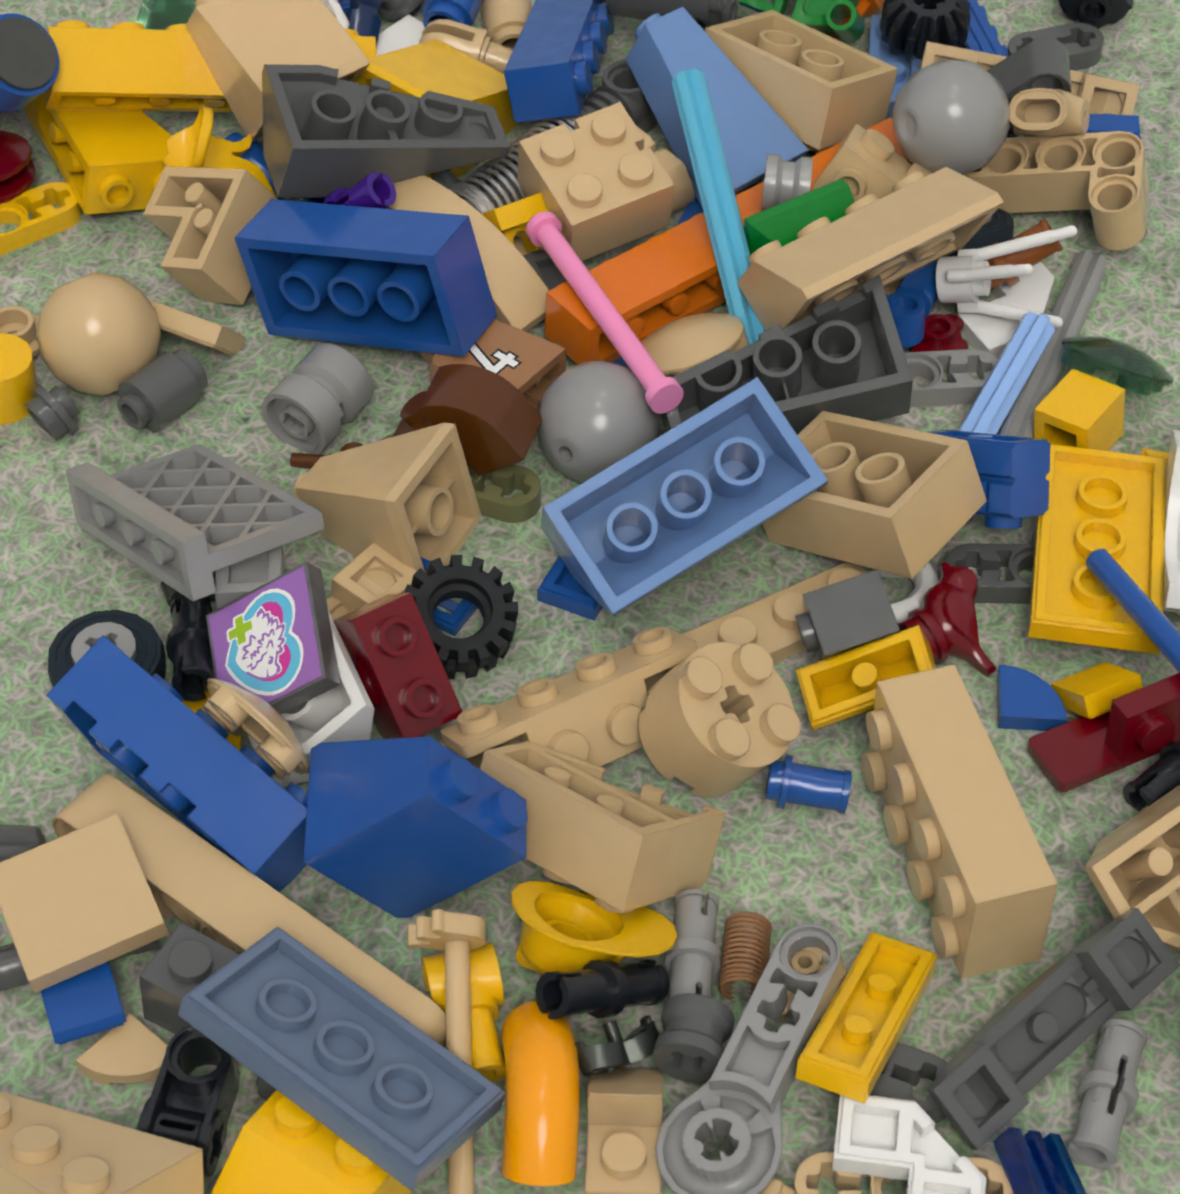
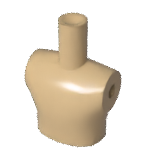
[1009,88,1090,136]

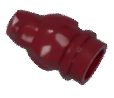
[898,562,996,677]

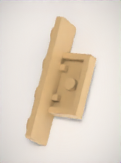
[440,627,698,767]

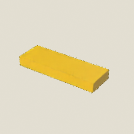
[795,932,938,1104]

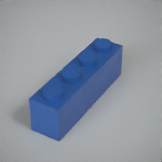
[504,0,614,123]

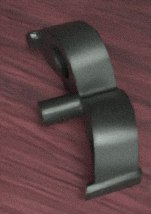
[574,1015,659,1076]

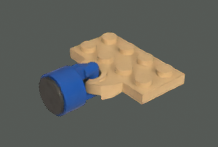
[0,13,59,114]

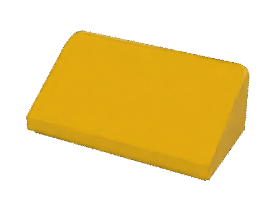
[796,625,936,730]

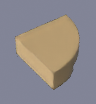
[76,1013,168,1085]

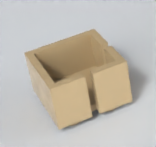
[517,102,675,261]

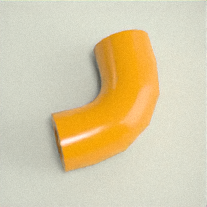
[501,1001,580,1186]

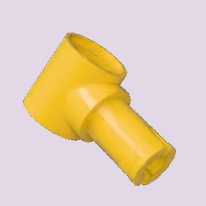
[421,942,505,1082]

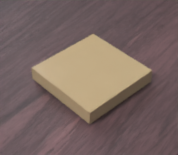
[0,813,170,993]

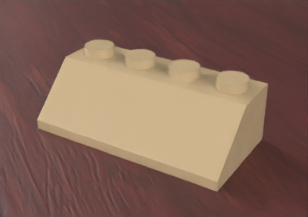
[737,167,1004,331]

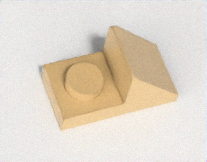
[585,1068,663,1194]

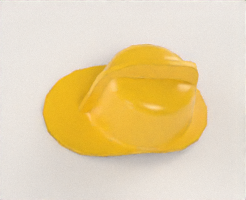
[510,881,678,974]

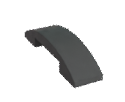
[927,908,1180,1150]

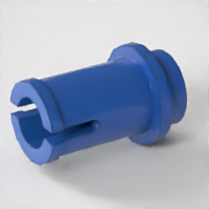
[765,755,852,814]

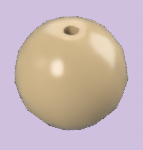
[36,272,161,396]

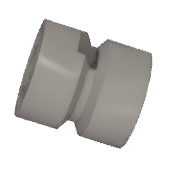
[262,343,374,454]

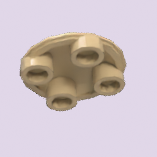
[641,313,749,377]
[202,678,310,780]

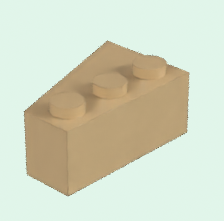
[0,1091,204,1194]

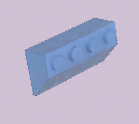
[541,377,828,617]

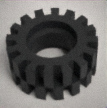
[404,555,518,680]

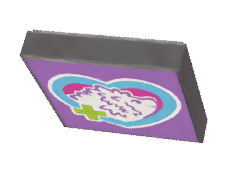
[206,562,341,737]

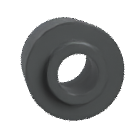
[117,349,208,433]

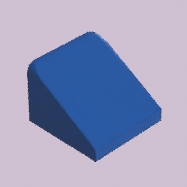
[41,962,126,1045]

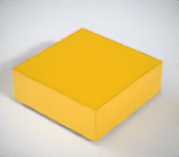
[1050,662,1143,719]

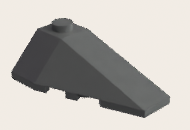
[262,64,510,198]

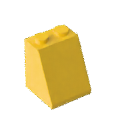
[357,39,521,179]

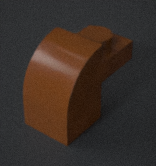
[393,364,542,476]

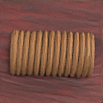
[718,911,772,1000]

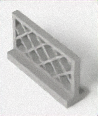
[66,444,325,601]

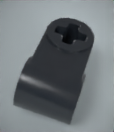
[137,1026,240,1177]

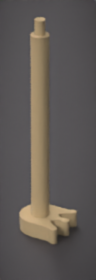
[407,909,486,1194]

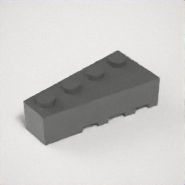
[661,276,913,435]

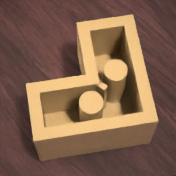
[143,166,279,305]

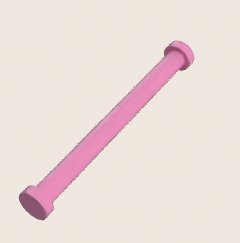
[526,211,684,414]

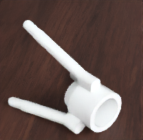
[936,225,1078,328]

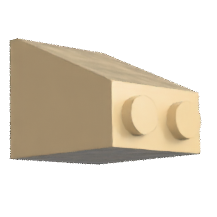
[186,0,370,142]

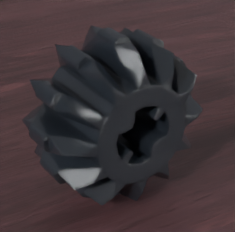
[880,0,971,62]

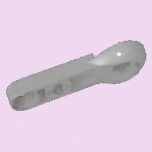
[655,923,844,1194]

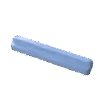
[957,312,1055,434]

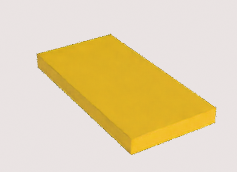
[1028,444,1167,654]

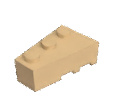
[480,741,726,914]

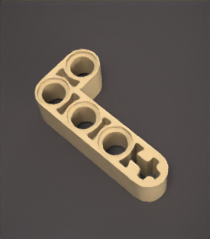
[964,131,1149,251]

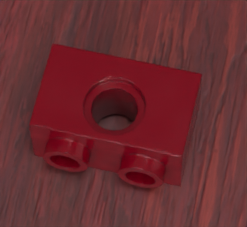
[333,592,463,739]

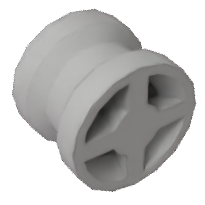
[761,154,813,211]

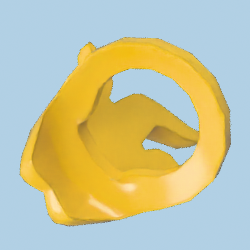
[162,106,276,196]

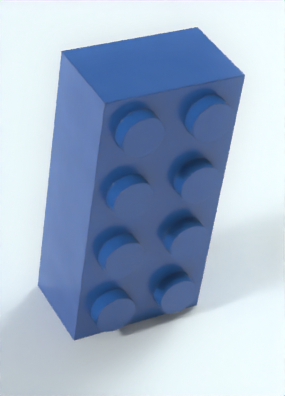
[234,199,497,357]

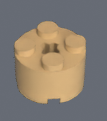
[638,642,801,797]

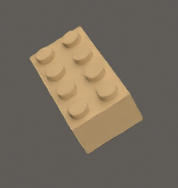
[861,664,1058,979]

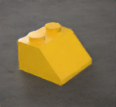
[211,1090,411,1194]

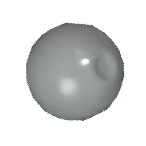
[893,59,1010,175]
[537,361,660,483]

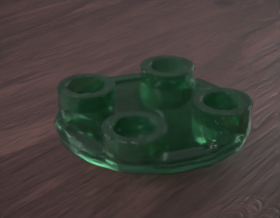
[1060,336,1174,396]

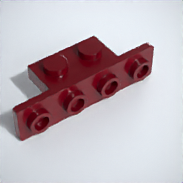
[1027,673,1180,792]

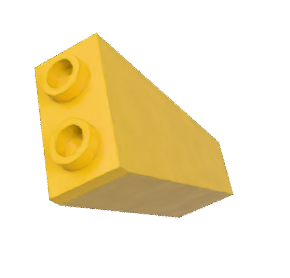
[24,92,172,215]

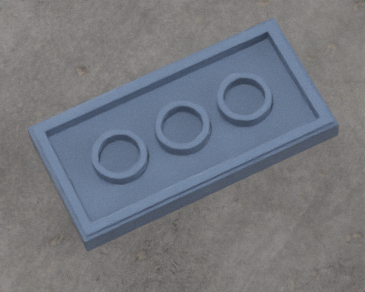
[178,926,506,1191]

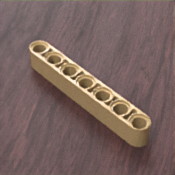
[52,773,446,1047]

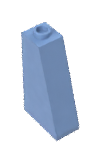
[626,6,808,209]

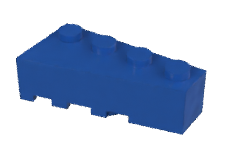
[46,635,308,892]

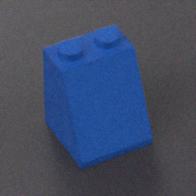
[303,737,528,918]

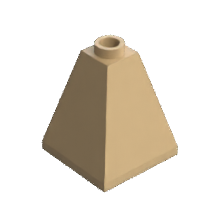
[294,422,482,573]

